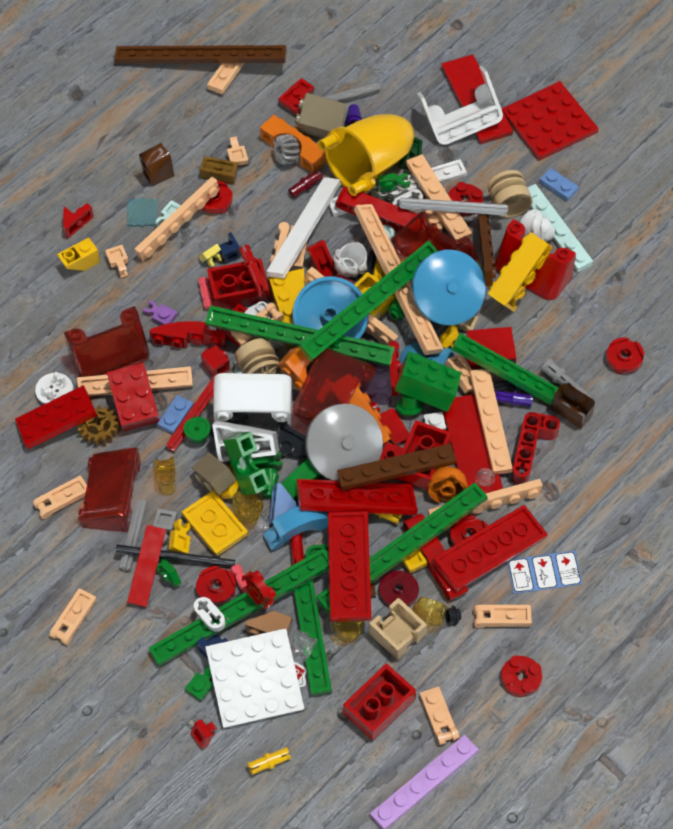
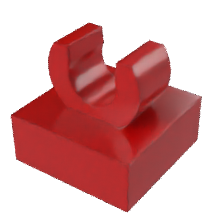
[190,719,217,750]

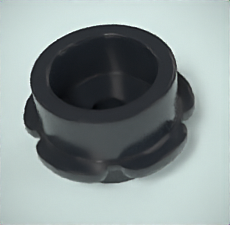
[445,605,461,625]

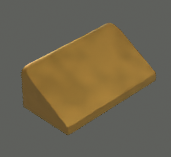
[199,156,238,184]

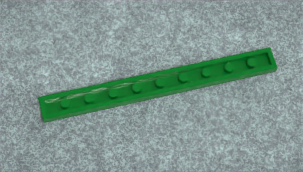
[298,241,438,361]
[205,306,395,367]
[316,483,488,614]
[149,548,329,667]

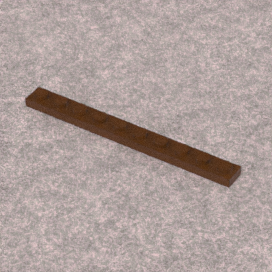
[114,45,287,64]

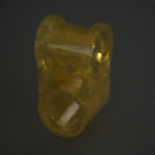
[154,457,176,495]

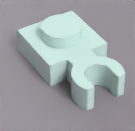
[155,200,181,227]

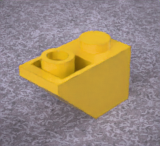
[57,238,100,271]

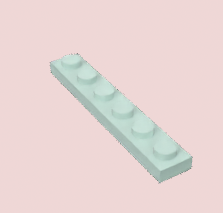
[527,184,593,273]

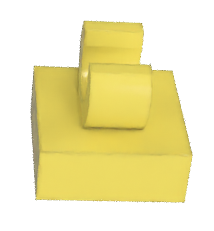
[198,244,222,267]

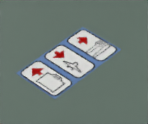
[507,550,583,594]

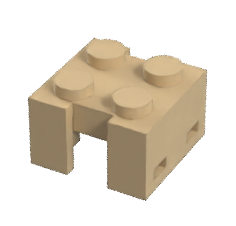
[369,598,427,661]

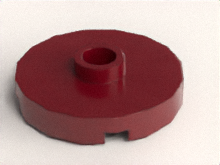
[379,570,419,607]

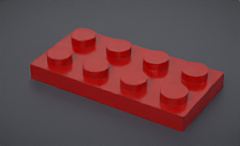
[15,385,98,449]

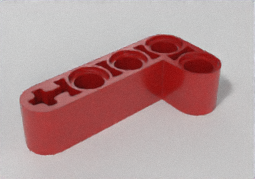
[512,412,560,485]

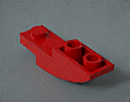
[149,321,227,348]

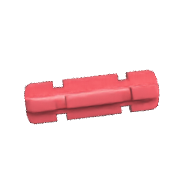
[198,276,214,310]
[231,564,247,593]

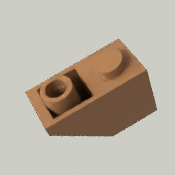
[245,611,293,636]

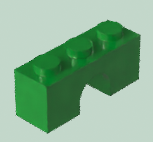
[223,432,271,495]

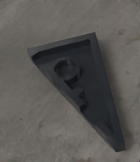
[269,422,308,458]

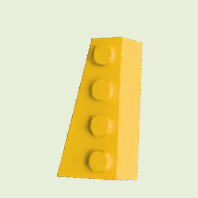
[488,232,553,312]
[268,268,305,349]

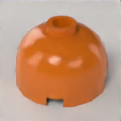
[428,466,468,503]

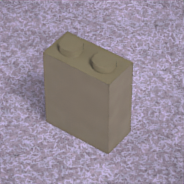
[294,93,347,138]

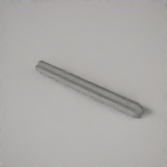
[399,198,508,215]

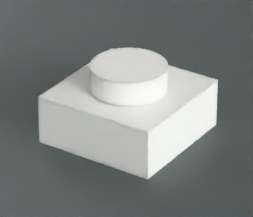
[423,412,446,430]

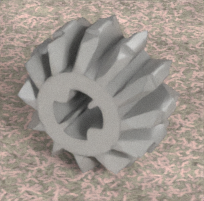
[273,134,300,165]

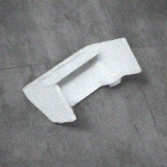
[417,66,503,145]
[214,373,293,428]

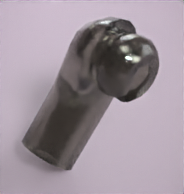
[367,189,395,204]

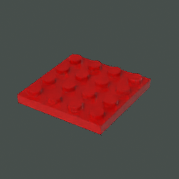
[502,81,599,161]

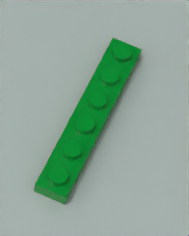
[451,333,559,405]
[294,579,332,696]

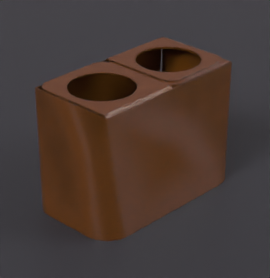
[139,143,175,186]
[552,383,595,429]

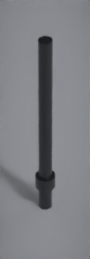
[116,544,236,567]

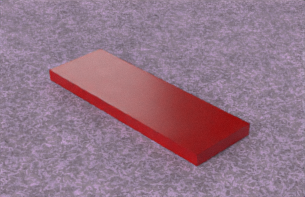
[441,54,513,144]
[442,394,503,494]
[296,479,418,515]
[432,504,548,592]
[328,511,372,622]

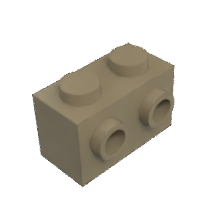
[191,452,236,495]

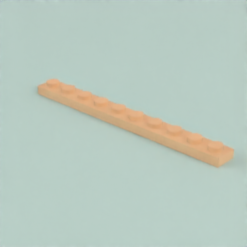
[354,204,443,355]

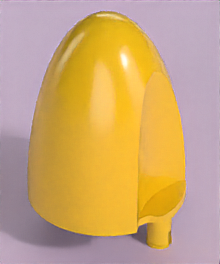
[318,114,414,196]

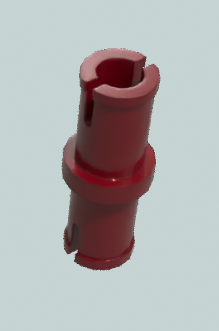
[288,169,323,198]

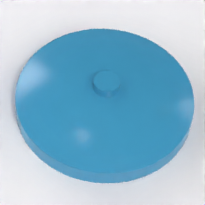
[411,250,486,325]
[293,277,368,339]

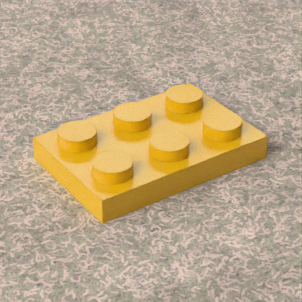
[181,491,249,555]

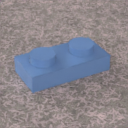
[539,168,579,202]
[157,395,194,435]

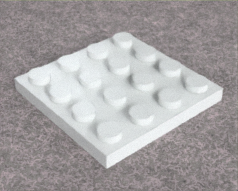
[206,629,304,728]

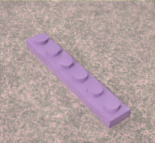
[370,735,479,829]

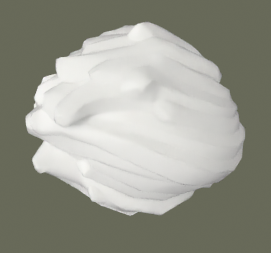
[520,209,555,242]
[334,242,367,278]

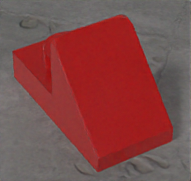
[63,203,94,239]
[306,240,337,277]

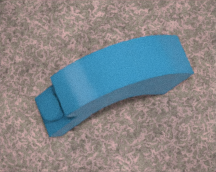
[263,506,329,551]

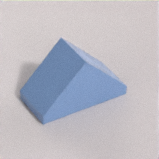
[269,483,298,525]

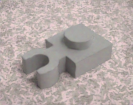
[153,509,178,545]

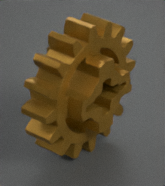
[77,405,120,446]

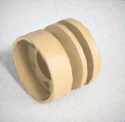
[487,170,533,218]
[234,338,282,374]

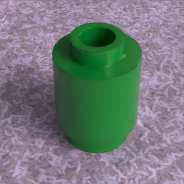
[387,298,405,320]

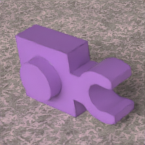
[143,300,178,325]

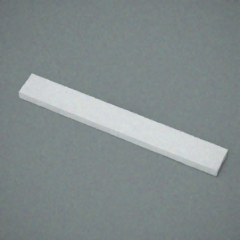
[328,159,467,217]
[266,177,341,279]

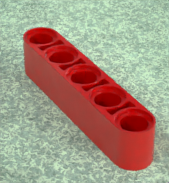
[335,187,424,237]
[403,513,468,601]

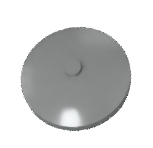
[305,404,383,481]

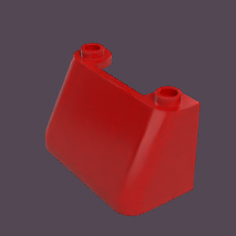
[495,219,576,300]

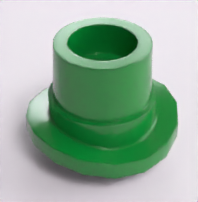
[397,394,423,416]
[183,417,211,444]

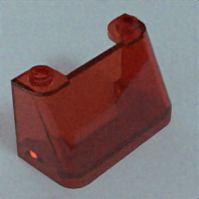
[391,211,479,263]
[64,306,150,377]
[293,348,377,426]
[78,447,141,532]

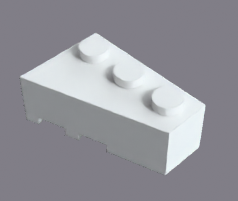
[212,421,279,462]

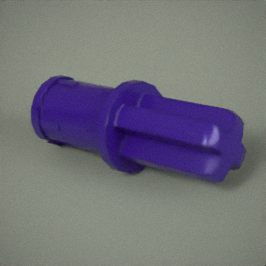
[495,391,533,407]

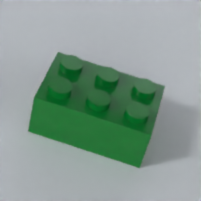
[395,351,461,412]

